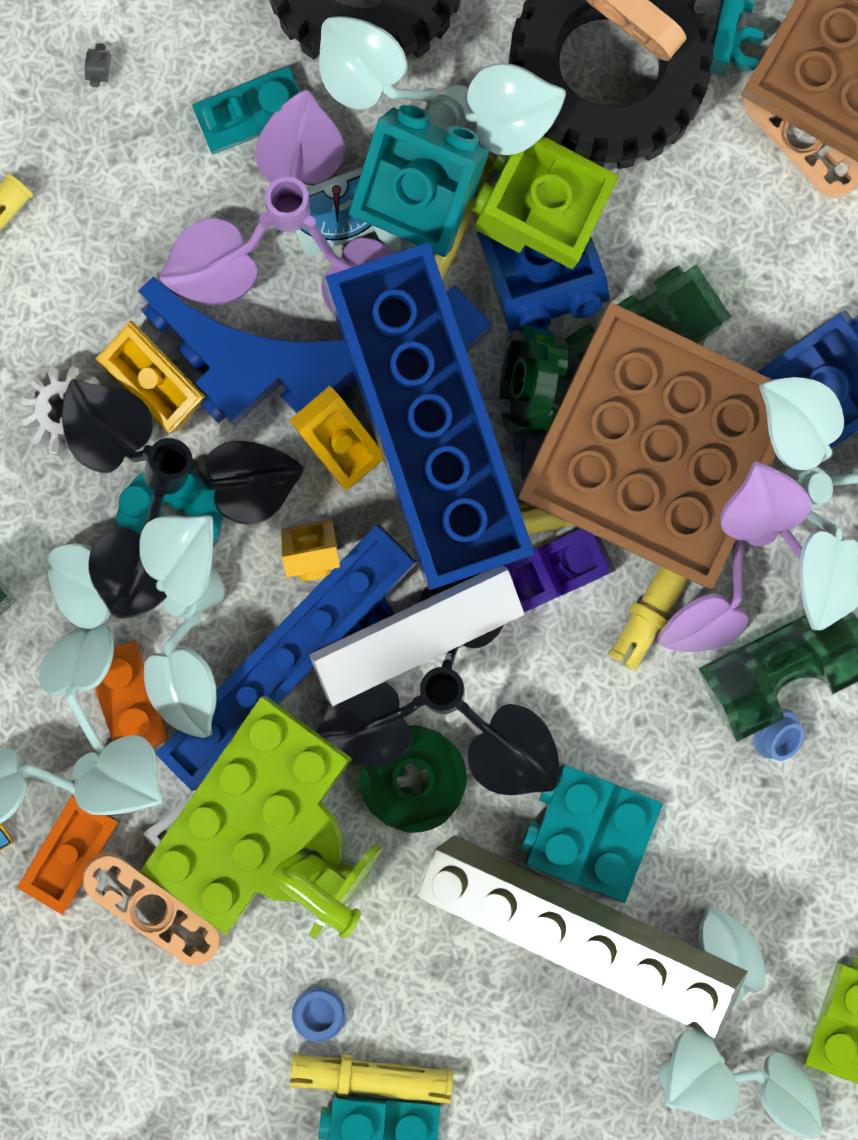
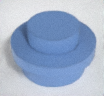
[753,708,804,761]

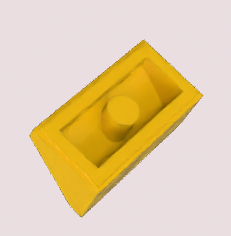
[96,321,205,434]

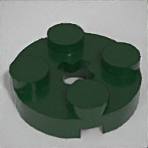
[500,325,568,434]
[360,725,467,833]

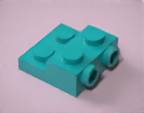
[348,105,490,257]
[519,764,663,903]
[318,1094,441,1140]

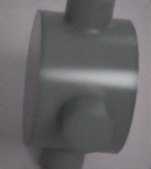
[85,43,111,88]

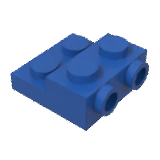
[476,231,610,332]
[757,310,858,449]

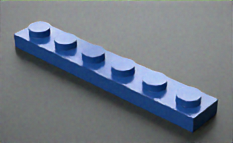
[155,525,418,791]

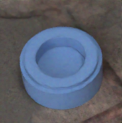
[292,987,346,1042]

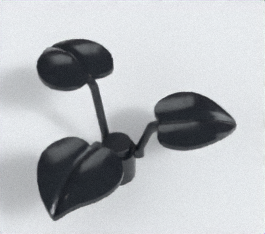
[62,379,304,619]
[316,572,559,796]

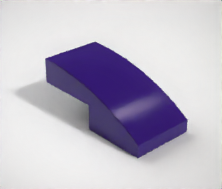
[504,528,616,613]

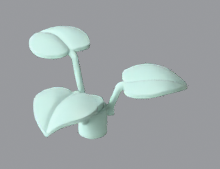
[319,16,566,253]
[759,377,858,630]
[47,515,225,738]
[0,623,162,824]
[659,907,822,1139]

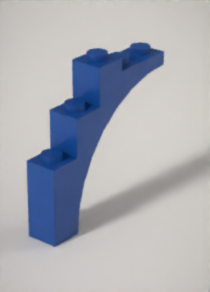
[138,276,492,427]

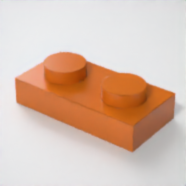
[95,640,169,747]
[17,795,120,915]

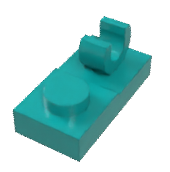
[709,0,764,76]
[192,65,300,155]

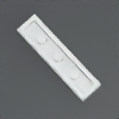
[309,565,525,706]

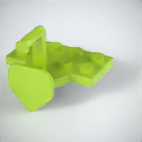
[140,695,383,940]

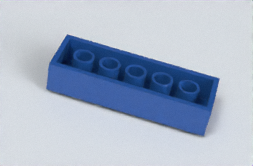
[324,242,535,590]

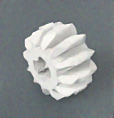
[20,366,100,456]

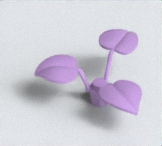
[159,90,394,315]
[656,461,858,652]

